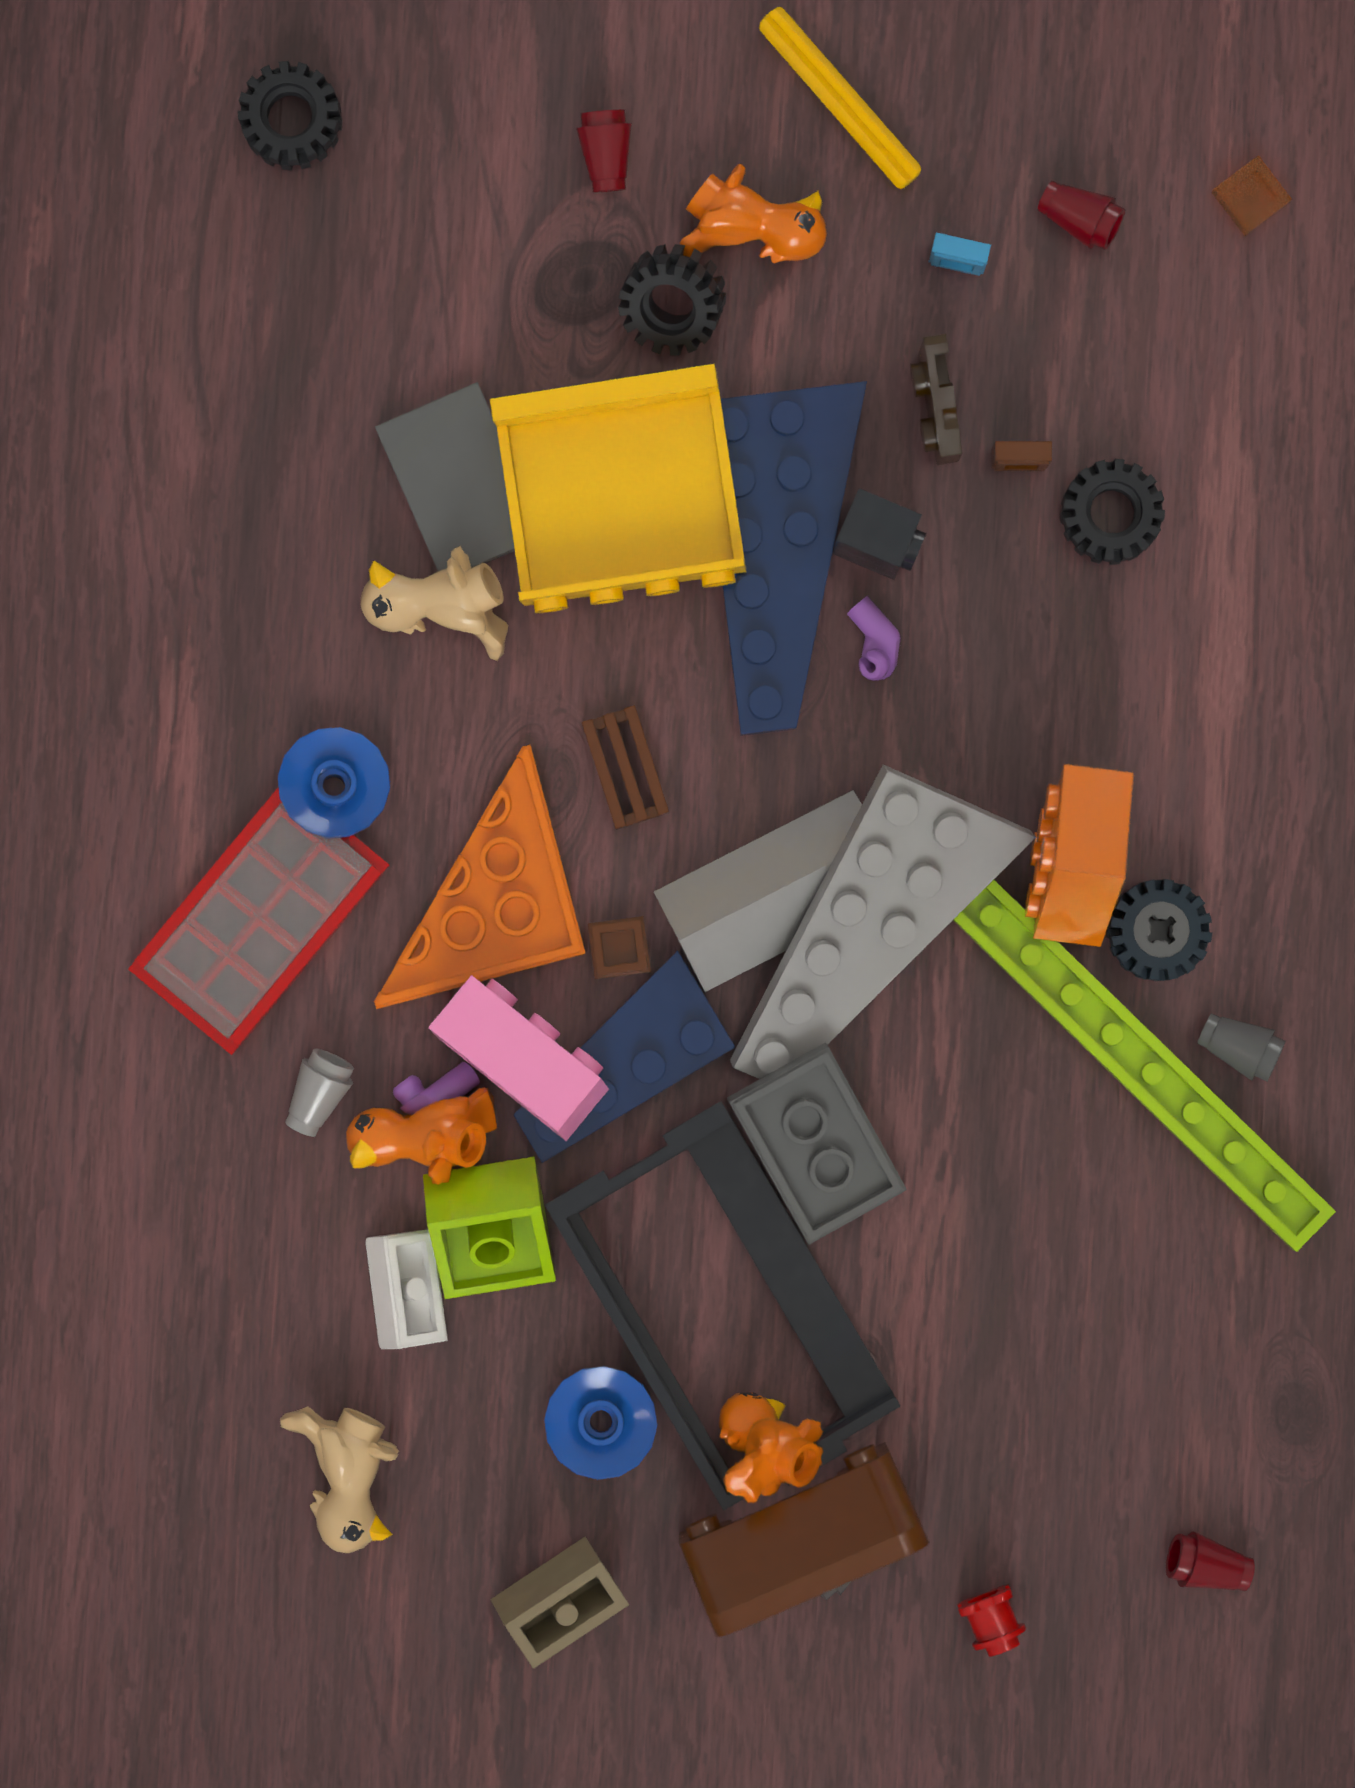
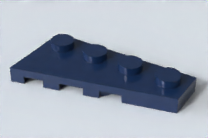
[513,951,735,1163]

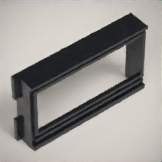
[545,1101,900,1511]

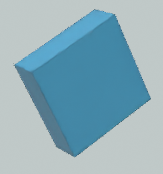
[929,232,991,276]

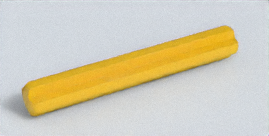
[759,7,921,189]

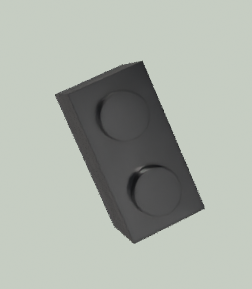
[833,488,927,580]

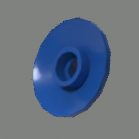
[278,727,390,838]
[544,1366,657,1480]

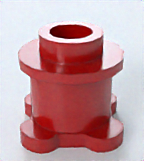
[957,1584,1026,1656]

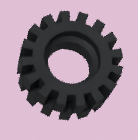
[238,61,342,171]
[618,244,726,356]
[1060,459,1165,565]

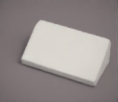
[366,1229,448,1349]

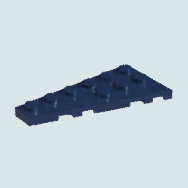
[721,381,867,736]

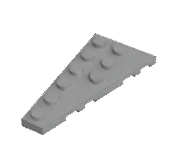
[730,764,1036,1079]

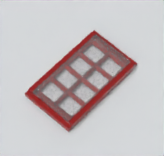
[128,787,390,1055]

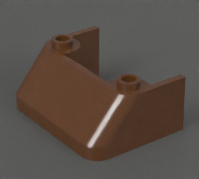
[679,1442,930,1637]

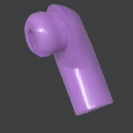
[847,596,900,681]
[393,1062,480,1115]

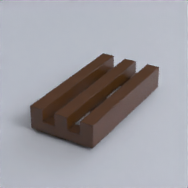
[581,705,669,830]

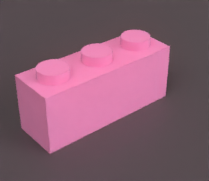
[428,975,609,1141]

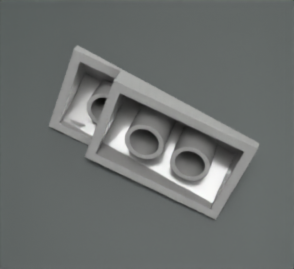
[654,790,862,992]

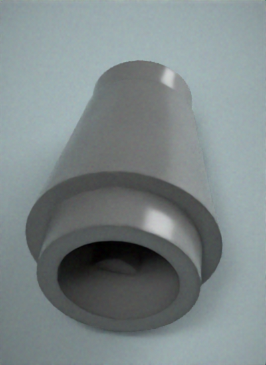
[1197,1013,1286,1082]

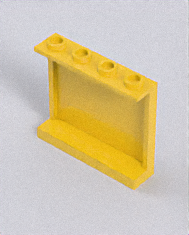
[490,364,747,613]

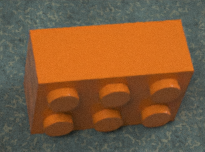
[1025,764,1133,947]

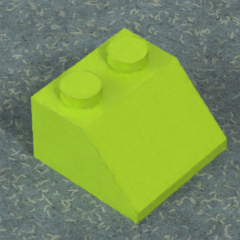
[423,1156,556,1299]

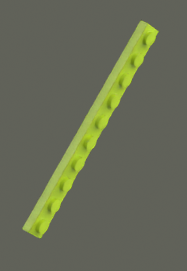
[953,880,1336,1252]

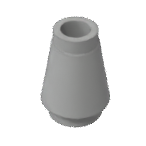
[285,1049,354,1137]

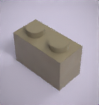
[490,1537,629,1669]

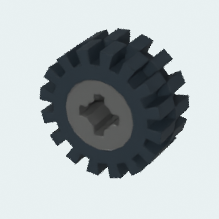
[1106,879,1213,981]

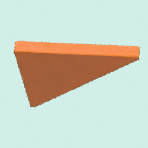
[374,745,586,1009]

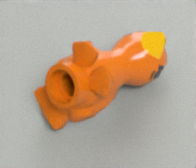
[680,164,827,263]
[346,1088,497,1185]
[719,1392,823,1503]

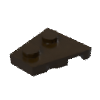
[910,334,962,465]

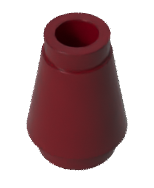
[576,109,632,193]
[1037,181,1125,250]
[1166,1531,1255,1591]

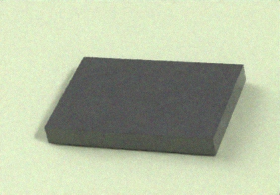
[375,382,515,571]
[727,1043,907,1245]

